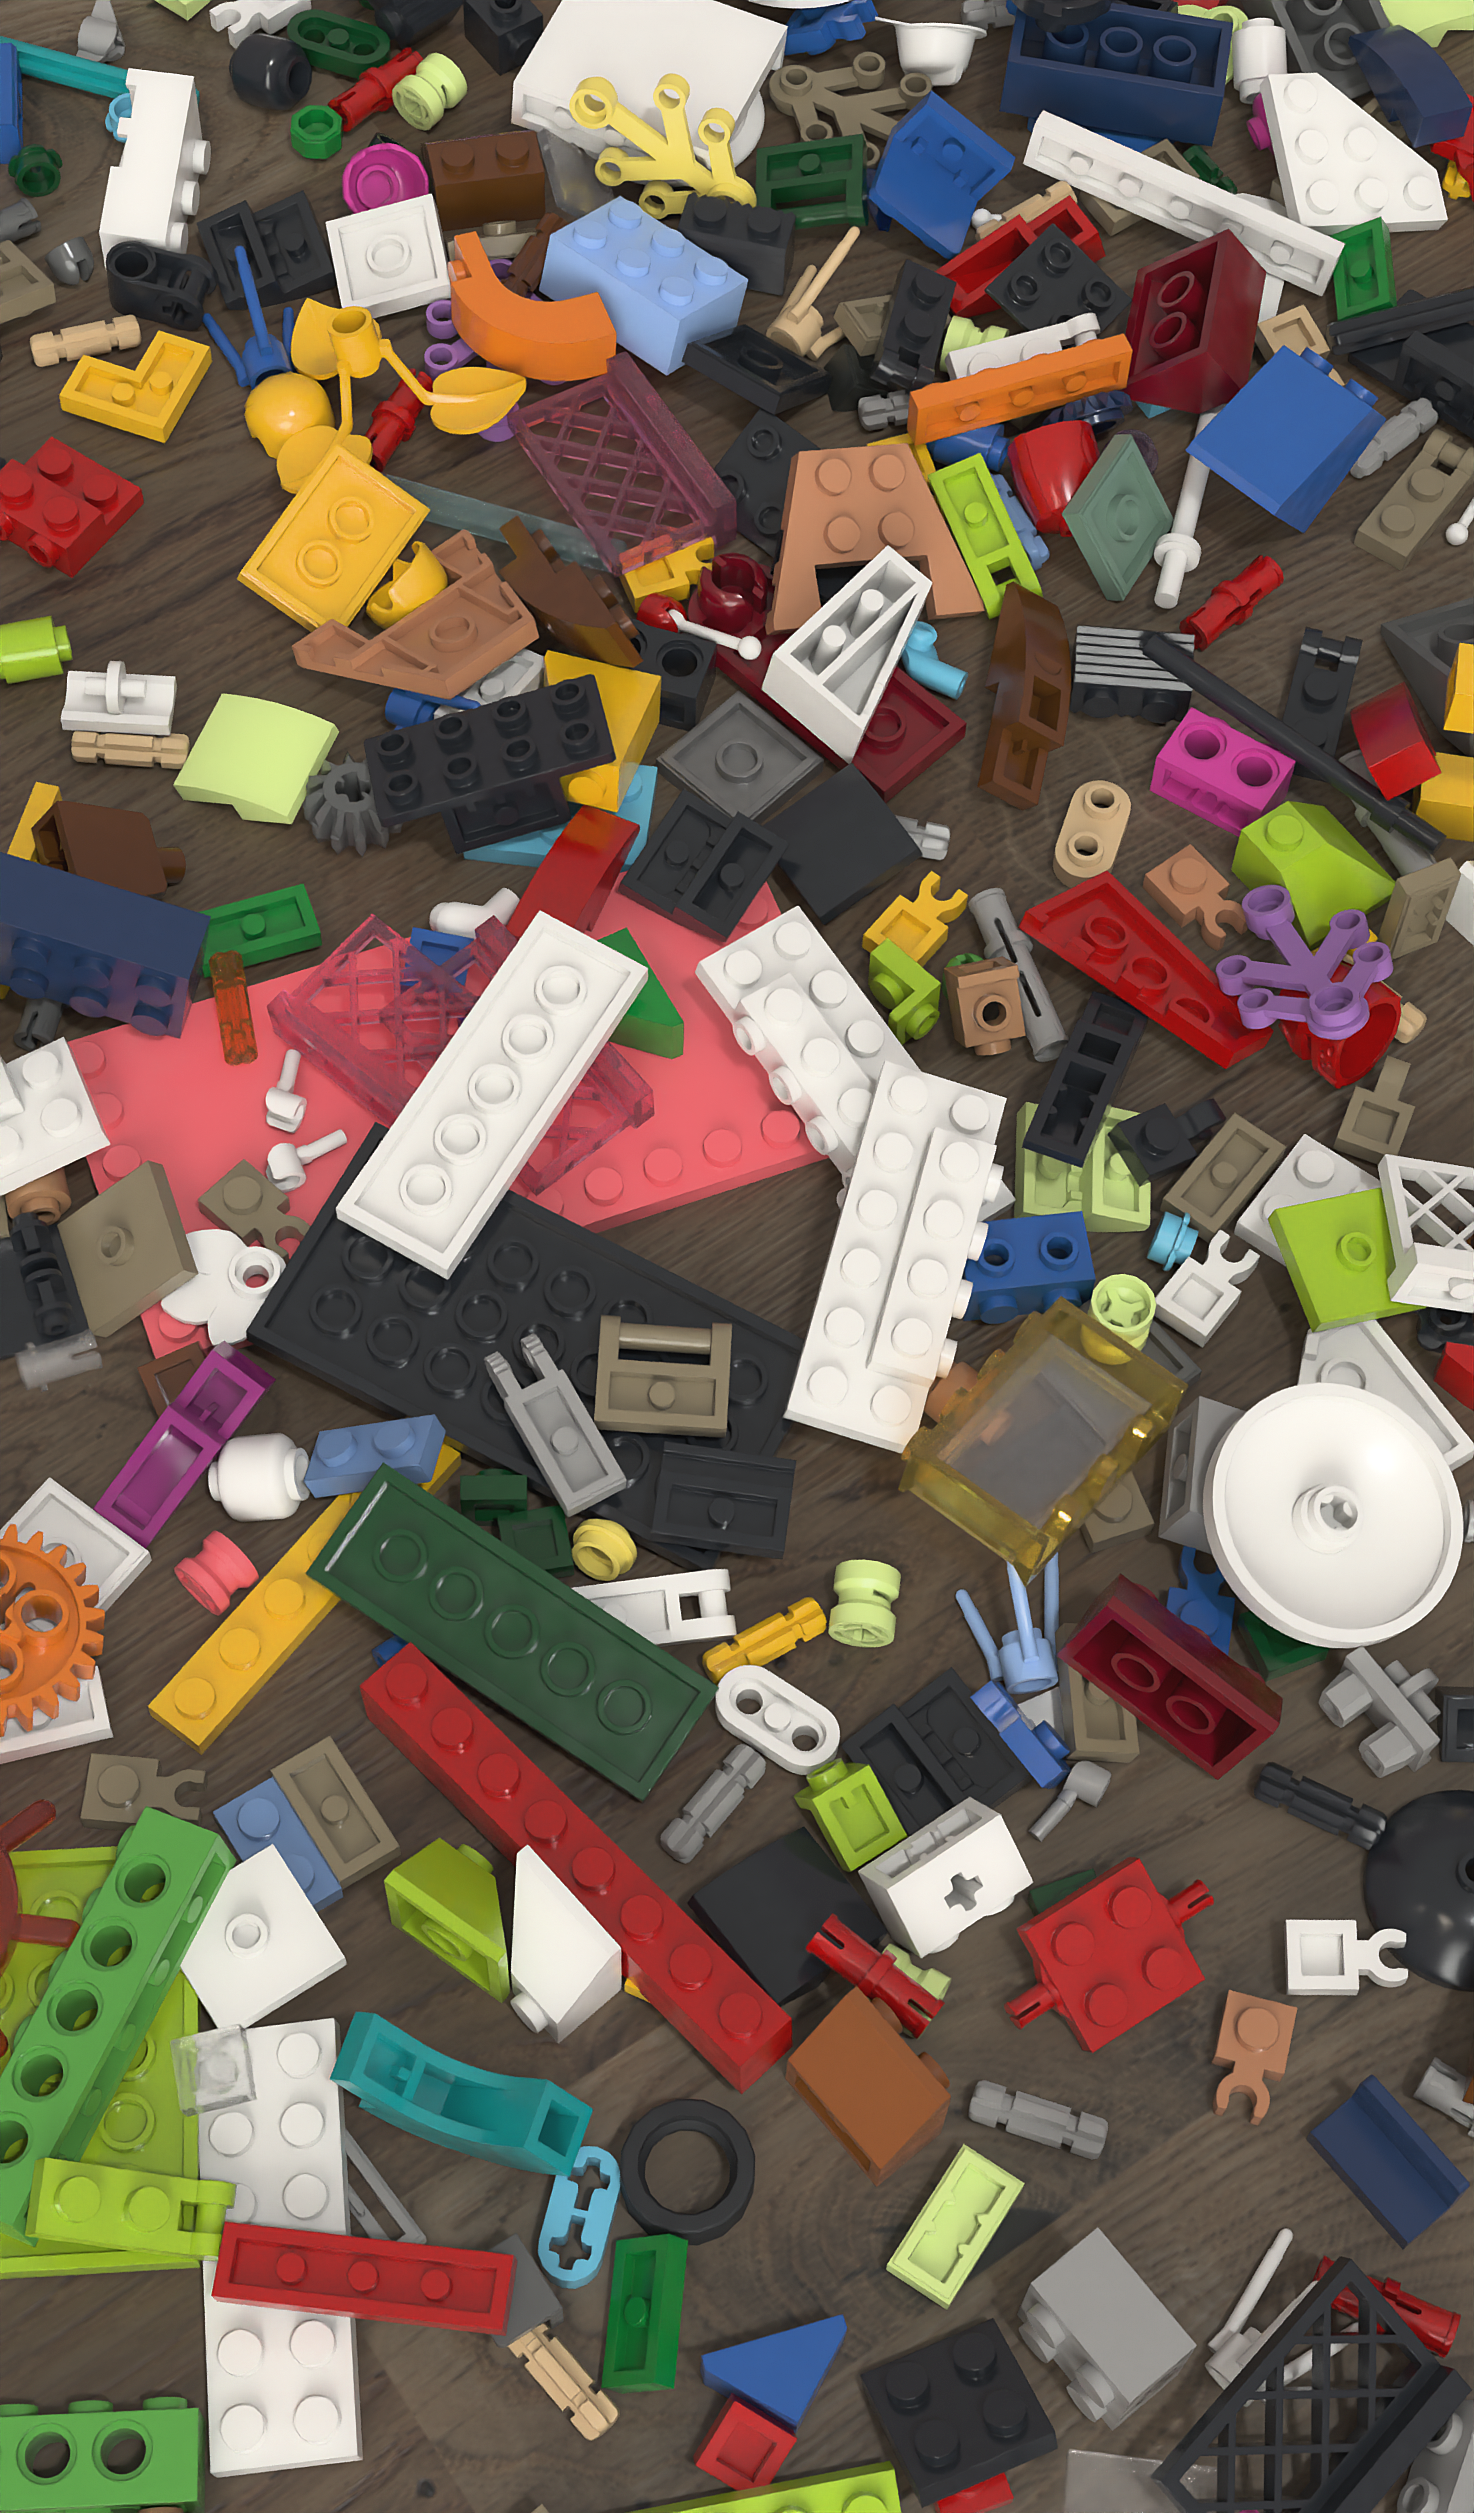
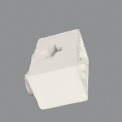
[858,1797,1033,1958]

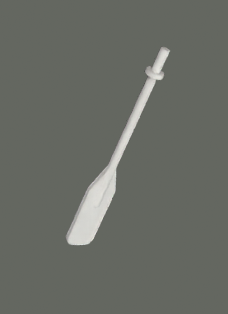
[1154,193,1288,609]

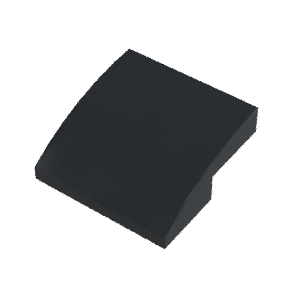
[197,190,337,310]
[763,763,923,925]
[618,789,790,943]
[841,1667,1034,1836]
[687,1827,888,2007]

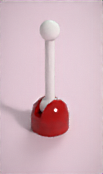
[636,592,762,660]

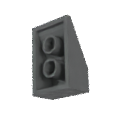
[1240,0,1390,100]
[1381,597,1474,757]

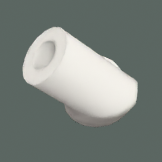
[429,888,520,946]

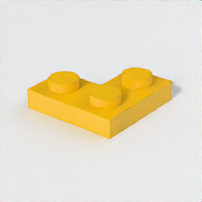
[59,330,212,443]

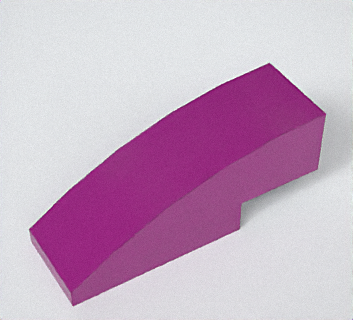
[93,1341,276,1549]

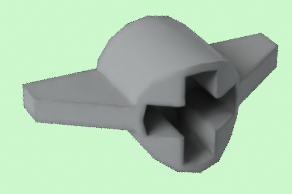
[76,0,125,63]

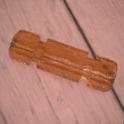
[209,950,258,1066]

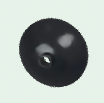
[1363,1790,1474,1992]

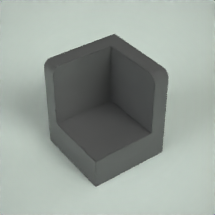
[486,2233,564,2348]

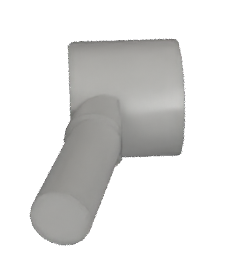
[1028,1761,1111,1842]

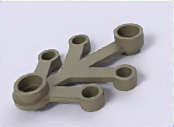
[769,52,932,179]

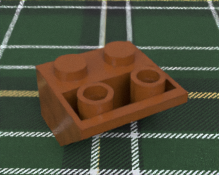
[785,1986,952,2187]

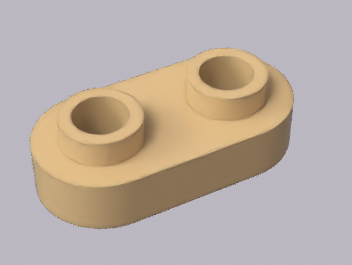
[1053,780,1131,888]

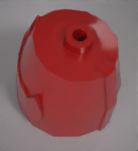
[1007,420,1100,537]
[1278,960,1402,1088]

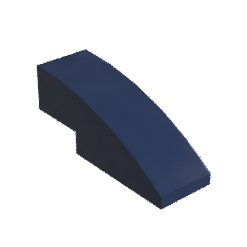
[1348,25,1473,148]

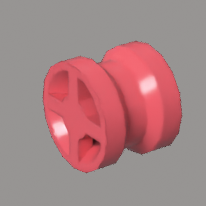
[174,1530,259,1616]

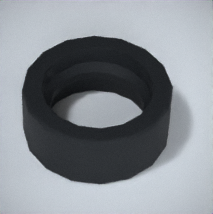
[620,2099,755,2246]

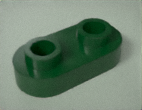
[287,9,391,79]

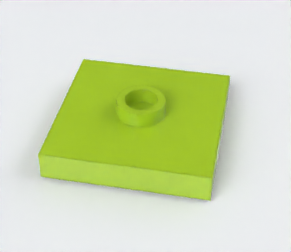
[1268,1187,1427,1333]

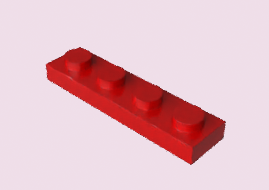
[211,2222,518,2336]

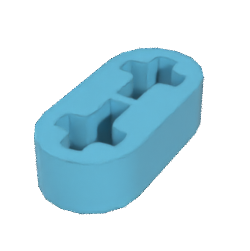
[538,2146,621,2289]

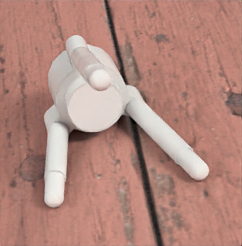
[1205,2228,1358,2407]

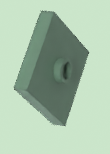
[1062,434,1174,601]

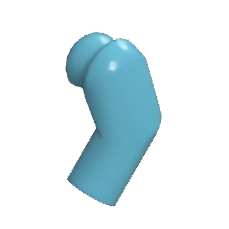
[901,621,968,700]

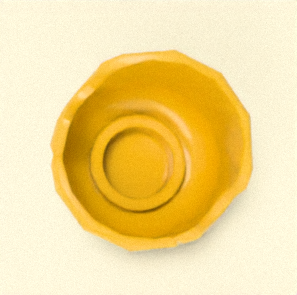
[244,371,335,459]
[366,541,448,630]

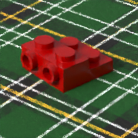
[0,436,144,578]

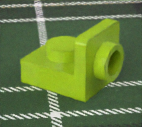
[868,938,941,1045]
[794,1758,908,1872]

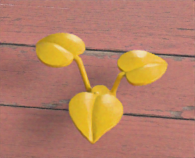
[276,298,527,494]

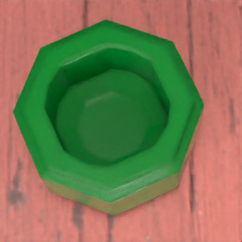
[290,105,343,159]

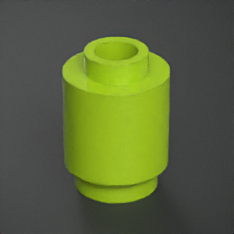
[0,615,73,684]

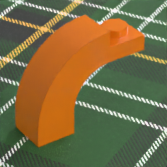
[448,231,617,381]

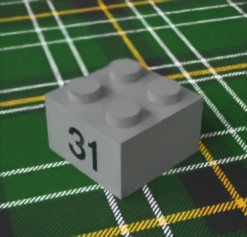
[1017,2227,1197,2431]

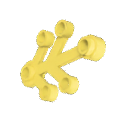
[569,73,757,219]

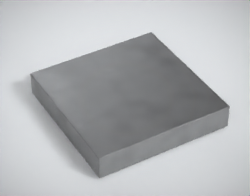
[656,690,824,824]

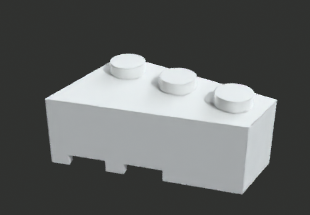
[99,68,211,271]

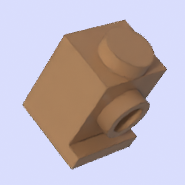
[944,956,1026,1055]

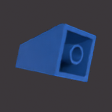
[1185,345,1387,533]

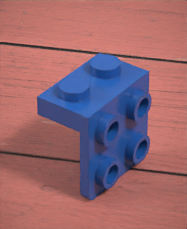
[869,90,1015,260]

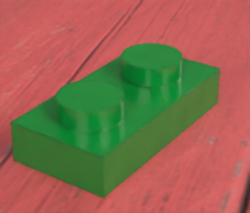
[1330,216,1397,321]
[198,883,322,978]
[601,2234,688,2394]

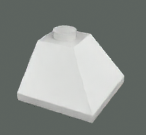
[510,1845,622,2044]

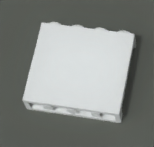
[511,0,788,187]

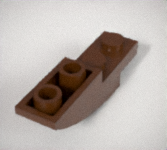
[498,515,644,668]
[977,581,1071,811]

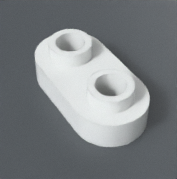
[715,1665,840,1775]

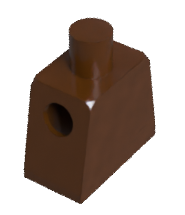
[31,801,186,900]

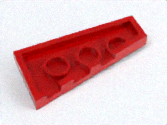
[1018,870,1274,1069]

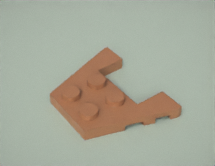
[765,443,985,635]
[292,529,539,700]

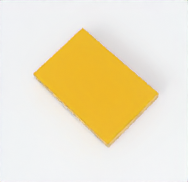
[237,441,431,632]

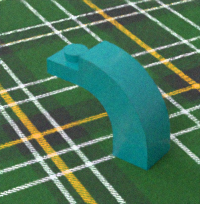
[330,2012,593,2177]

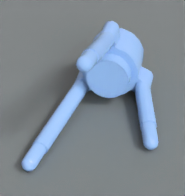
[955,1539,1059,1694]

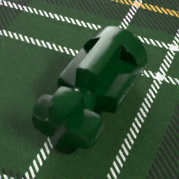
[1182,145,1238,195]

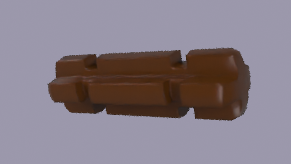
[500,212,569,298]

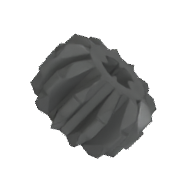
[303,751,403,857]

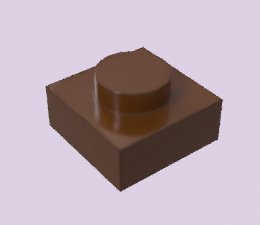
[137,1341,207,1418]

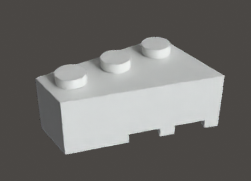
[761,545,933,764]

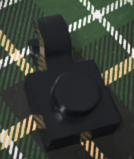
[1107,1098,1227,1187]

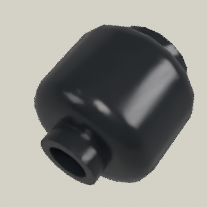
[229,33,312,111]

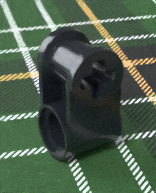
[106,241,219,331]

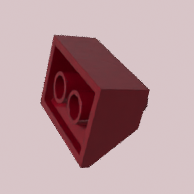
[1117,229,1266,414]
[1056,1573,1283,1780]

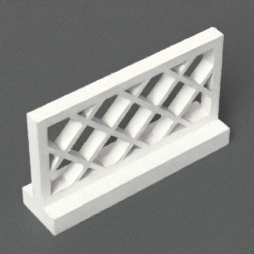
[1377,1154,1474,1313]

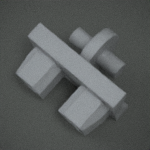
[1318,1645,1441,1778]

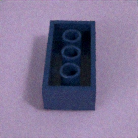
[999,3,1233,147]
[0,852,211,1039]

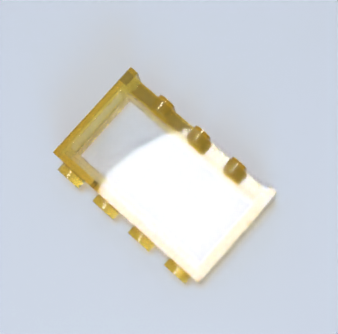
[898,1296,1189,1588]

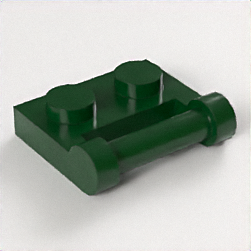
[755,133,869,230]

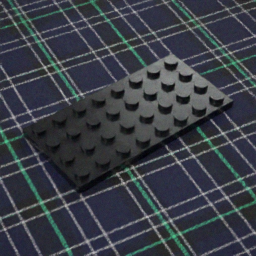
[246,1122,804,1572]

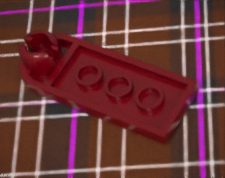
[688,552,967,804]

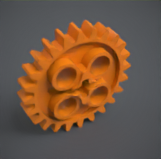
[0,1524,105,1737]

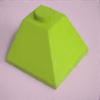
[1231,801,1396,951]
[384,1838,510,2003]

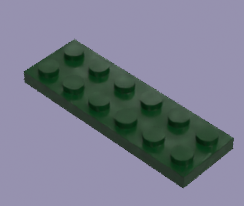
[306,1462,719,1803]

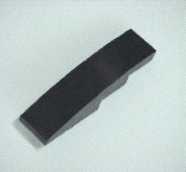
[1022,991,1149,1168]

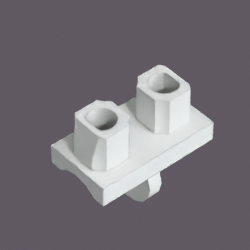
[61,661,177,738]

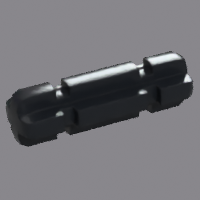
[1254,1762,1387,1850]

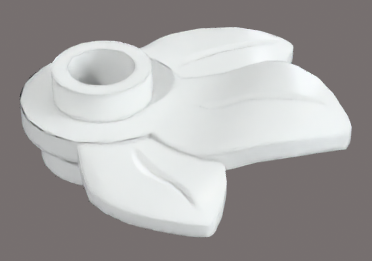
[161,1229,286,1347]

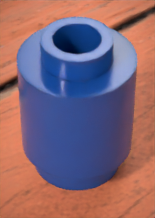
[925,423,1010,472]

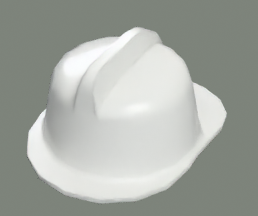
[875,17,987,87]

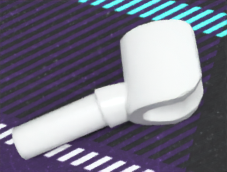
[266,1049,307,1133]
[266,1129,347,1193]

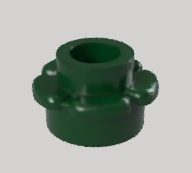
[8,144,62,197]

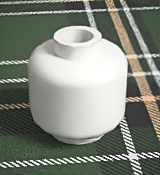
[208,1433,311,1522]

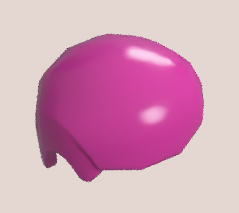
[341,143,429,215]

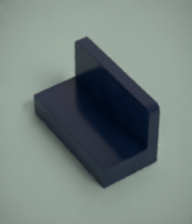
[1306,2074,1470,2250]

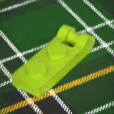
[927,452,1043,620]
[25,2157,237,2261]

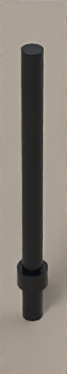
[1142,634,1446,855]

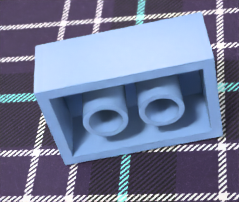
[539,196,748,376]

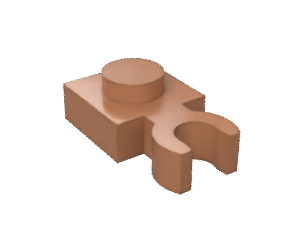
[1142,844,1247,951]
[1211,1990,1297,2126]

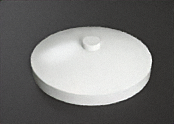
[1203,1382,1463,1648]

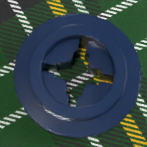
[1042,390,1133,436]

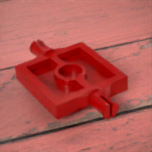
[1004,1856,1214,2053]

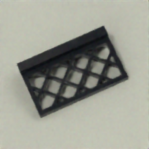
[1150,2256,1472,2513]

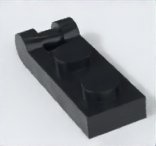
[869,259,957,396]
[1276,627,1363,783]

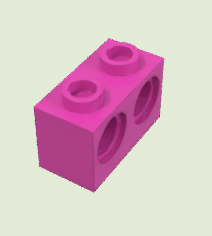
[1149,707,1296,837]

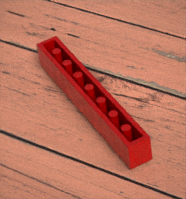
[359,1642,793,2095]

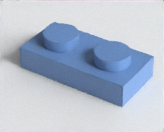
[304,1414,446,1498]
[213,1777,343,1912]

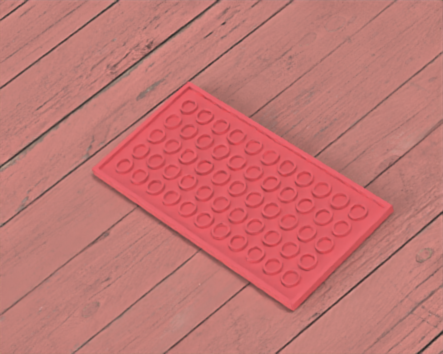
[67,870,829,1359]

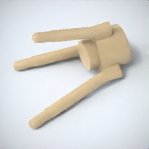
[766,226,860,361]

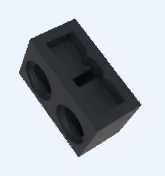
[587,619,717,732]

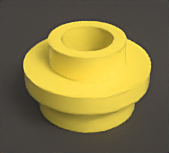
[572,1519,637,1581]

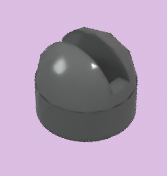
[44,237,94,285]

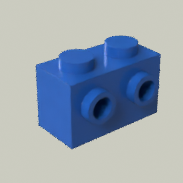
[962,1211,1096,1324]

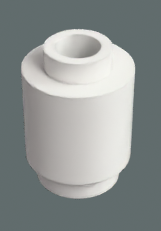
[1232,18,1287,104]

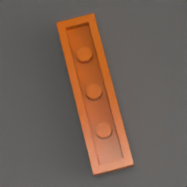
[907,333,1133,446]

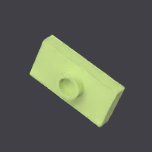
[886,2144,1025,2310]

